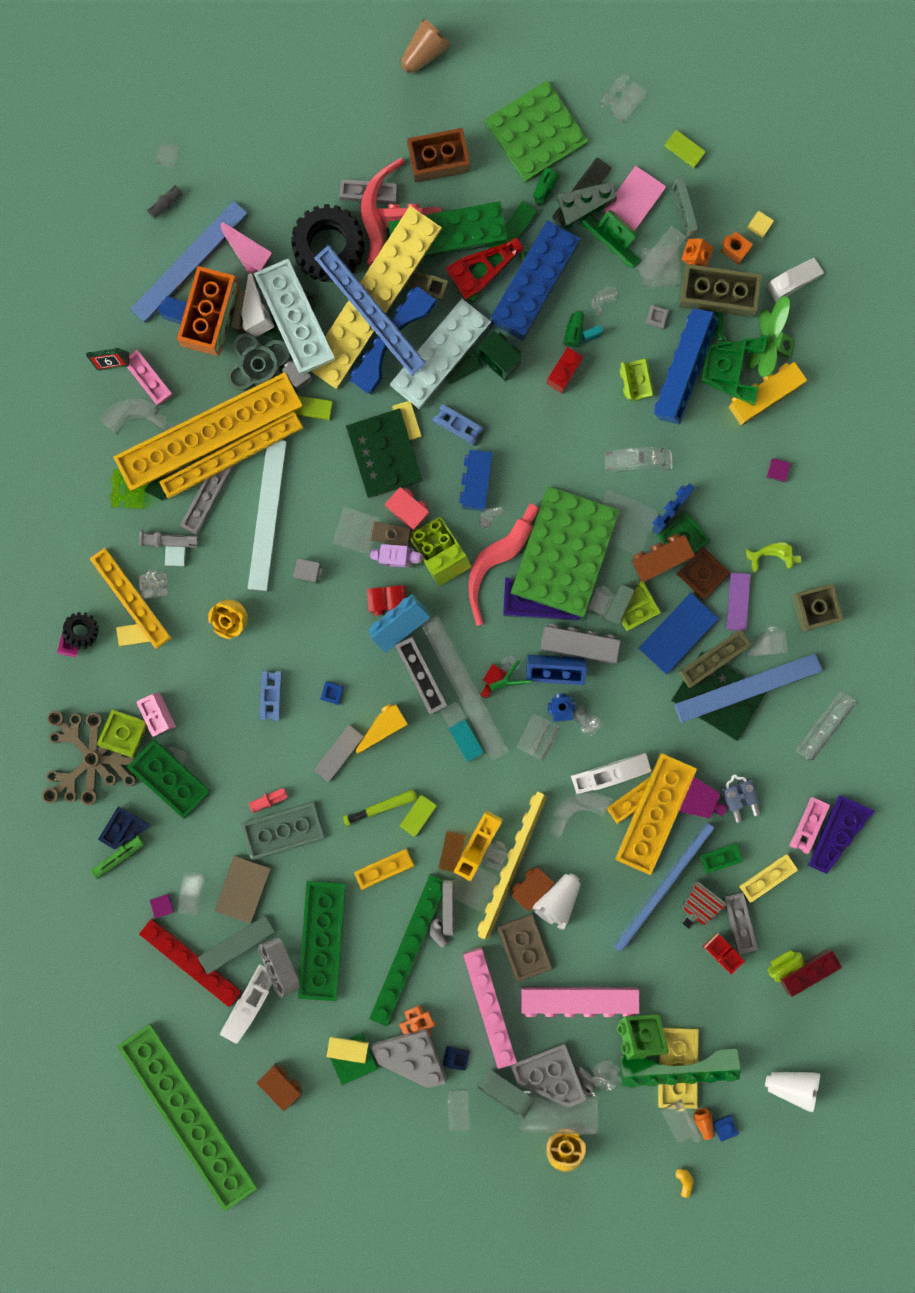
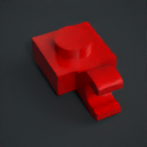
[480,664,507,699]

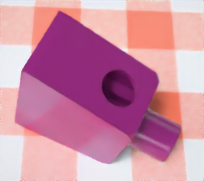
[679,777,727,819]

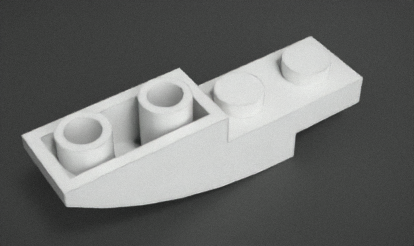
[571,753,651,794]
[219,964,272,1044]

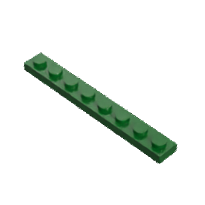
[369,874,444,1027]

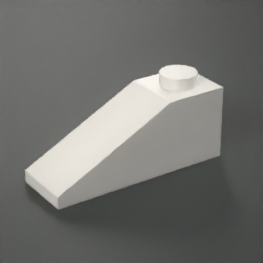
[766,258,824,302]
[241,273,274,337]

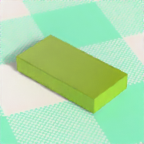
[664,130,706,168]
[295,395,333,421]
[399,795,437,837]

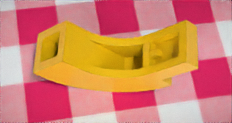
[454,810,503,881]

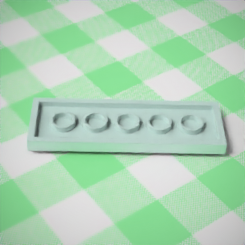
[254,259,335,375]
[390,299,491,409]

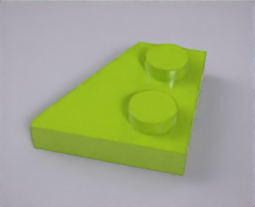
[620,581,661,632]

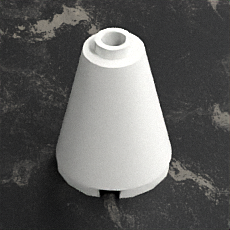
[532,873,581,930]
[765,1072,820,1112]

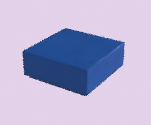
[320,681,344,705]

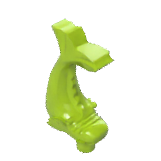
[746,542,801,573]

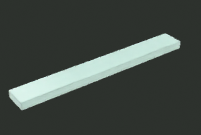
[248,440,287,592]

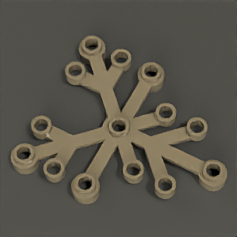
[42,711,136,805]

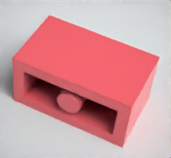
[385,487,429,531]

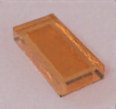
[438,831,465,872]

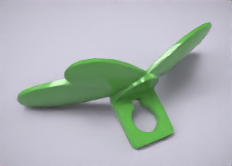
[747,296,795,377]

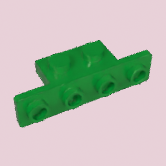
[579,209,641,268]

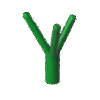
[710,312,729,344]
[489,660,533,692]

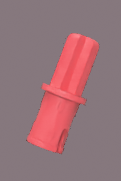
[249,788,288,813]

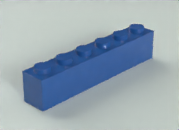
[654,308,719,425]

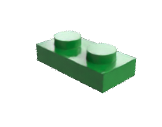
[699,843,743,874]

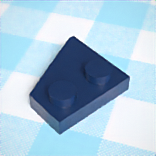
[98,806,151,850]

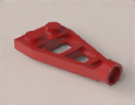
[446,238,524,301]

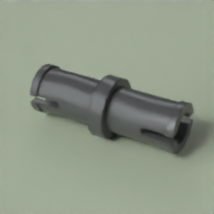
[147,185,183,219]

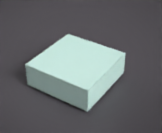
[165,546,186,567]

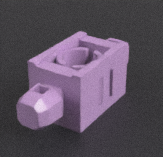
[370,544,423,568]

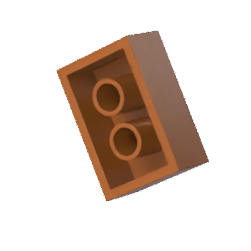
[407,128,470,183]
[631,533,695,582]

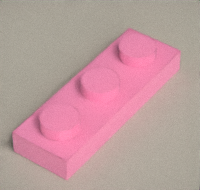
[123,350,173,406]

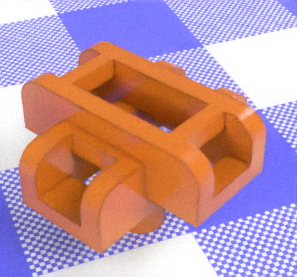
[399,1005,436,1037]

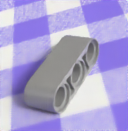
[259,937,300,997]

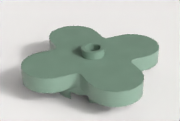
[227,333,290,391]

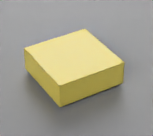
[747,210,774,238]

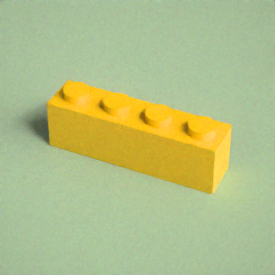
[729,362,807,425]

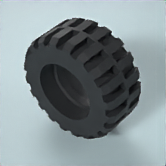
[291,204,365,282]

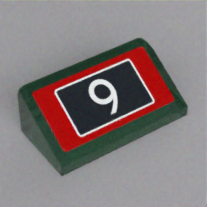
[86,348,129,371]

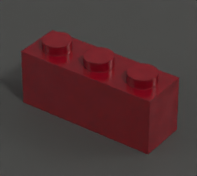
[781,948,842,997]

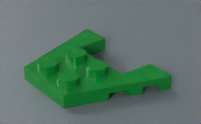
[701,335,768,406]

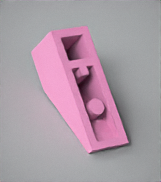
[221,222,272,274]

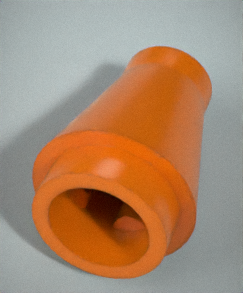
[693,1108,715,1140]

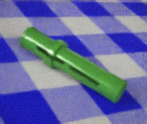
[91,835,145,879]

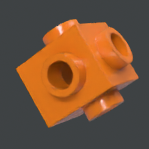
[681,239,713,267]

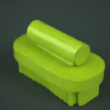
[767,949,805,982]

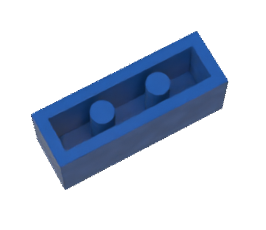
[459,450,492,512]
[526,654,586,685]

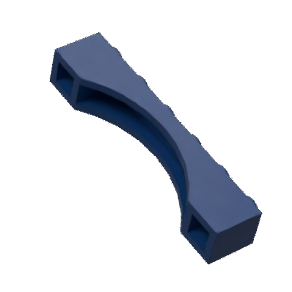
[350,286,438,394]

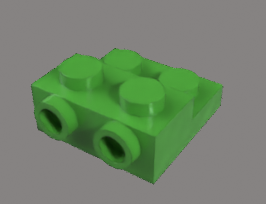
[617,1014,669,1060]

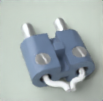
[721,774,760,823]

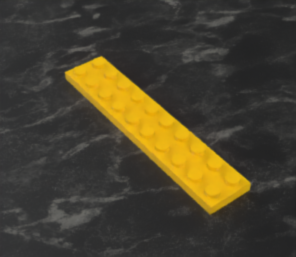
[113,372,303,492]

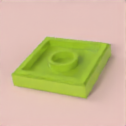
[97,709,148,758]

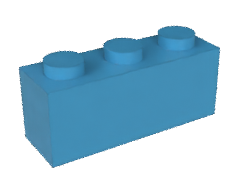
[368,594,430,653]

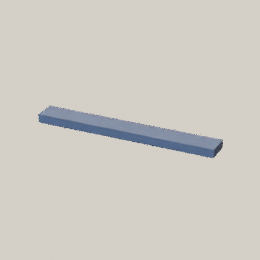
[131,201,248,323]
[314,245,427,376]
[674,653,822,723]
[613,823,714,952]

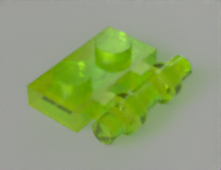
[110,469,146,510]

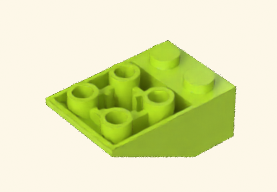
[409,516,472,587]

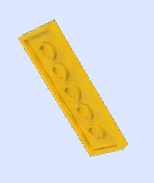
[615,753,697,875]

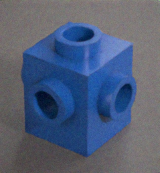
[547,693,576,722]

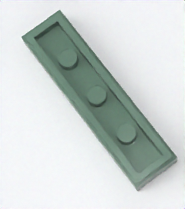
[198,916,275,974]

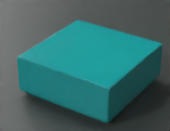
[582,325,603,343]

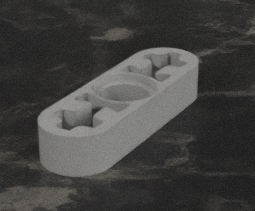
[443,880,455,936]

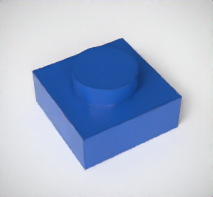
[713,1114,739,1142]

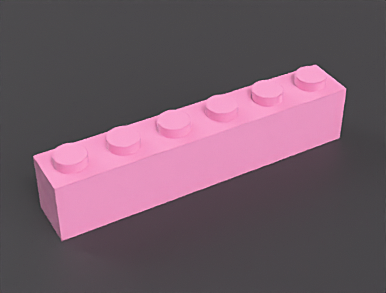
[463,947,517,1069]
[521,987,639,1017]

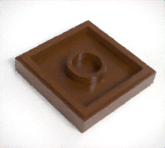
[676,547,730,601]

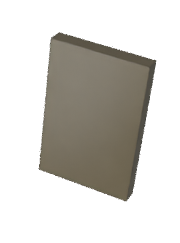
[214,856,271,924]
[497,913,553,982]

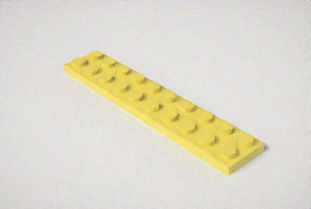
[311,206,442,389]

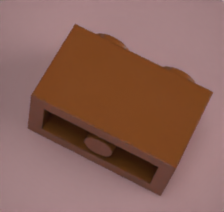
[511,866,554,912]
[256,1063,302,1111]

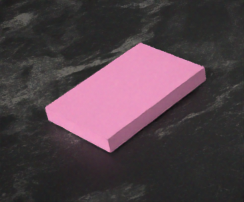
[603,165,666,231]

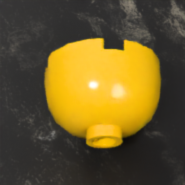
[208,599,248,639]
[546,1130,586,1172]

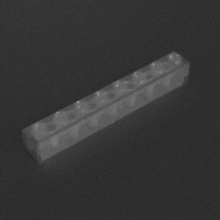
[421,615,509,761]

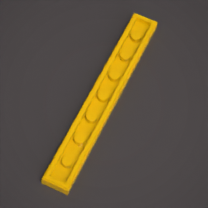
[159,411,304,499]

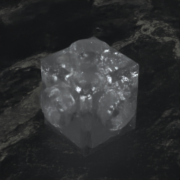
[139,570,169,599]
[590,1059,621,1091]

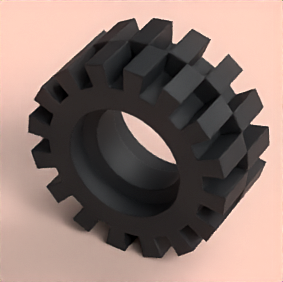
[62,612,99,650]

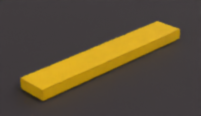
[90,548,172,650]

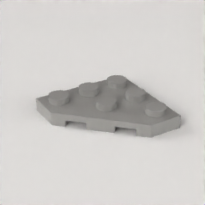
[371,1028,447,1088]
[511,1044,587,1108]

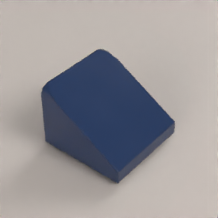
[443,1046,470,1070]

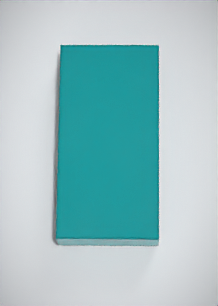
[449,719,484,762]

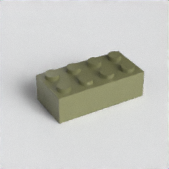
[678,264,762,318]

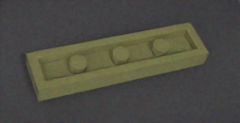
[678,629,751,688]

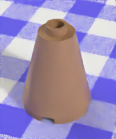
[400,19,451,74]

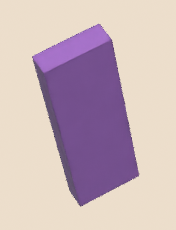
[726,573,750,631]

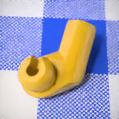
[675,1168,694,1198]

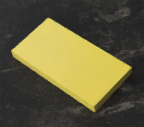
[658,1028,699,1109]

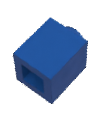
[159,296,187,324]

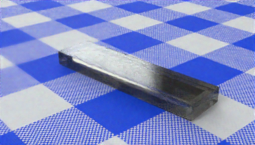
[552,157,612,228]

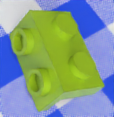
[620,358,655,402]

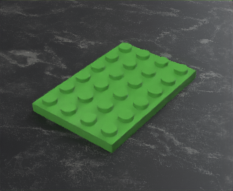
[511,486,620,618]

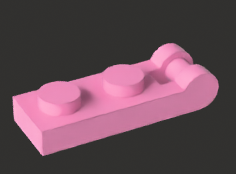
[790,797,830,854]

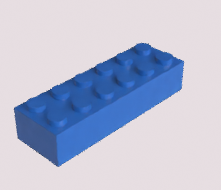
[491,220,580,341]

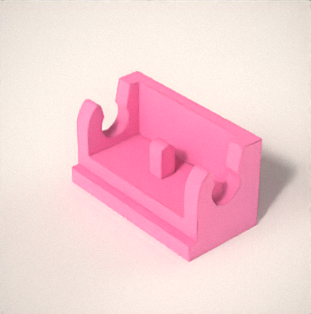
[136,693,176,737]

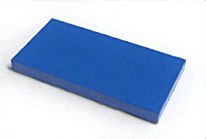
[638,593,718,674]

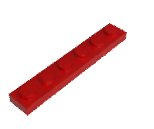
[139,919,242,1007]

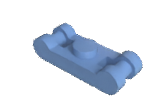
[432,404,484,446]
[259,670,282,721]

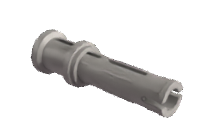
[139,530,198,548]

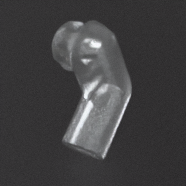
[479,506,504,529]

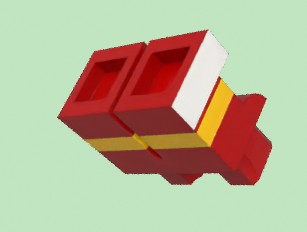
[703,933,745,975]

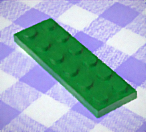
[298,881,346,1001]

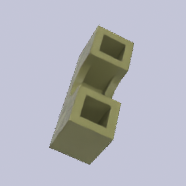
[405,270,450,301]

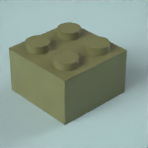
[791,584,844,632]

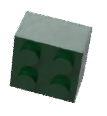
[477,330,522,381]

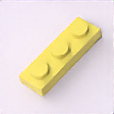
[738,854,798,903]

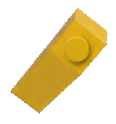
[356,704,408,754]

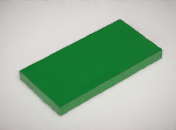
[127,738,211,819]

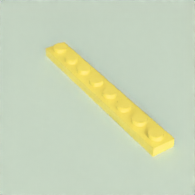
[478,792,548,939]

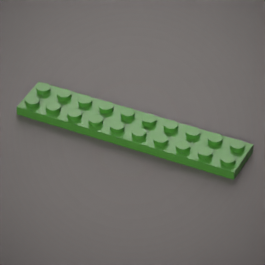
[117,1023,258,1212]

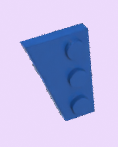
[652,483,695,534]

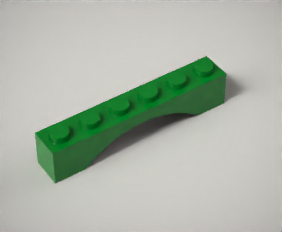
[619,1049,741,1088]

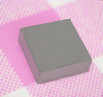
[645,305,669,329]

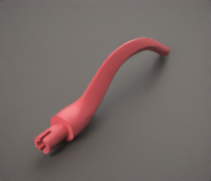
[361,158,404,267]
[468,504,539,626]

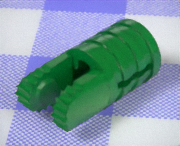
[533,168,560,206]
[563,310,585,347]

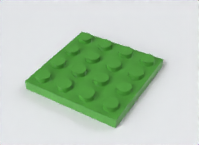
[484,80,588,183]

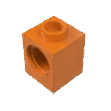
[721,231,753,265]

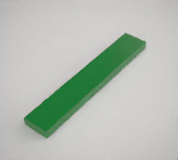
[458,201,538,303]

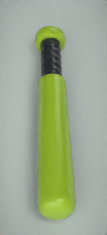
[343,789,417,827]

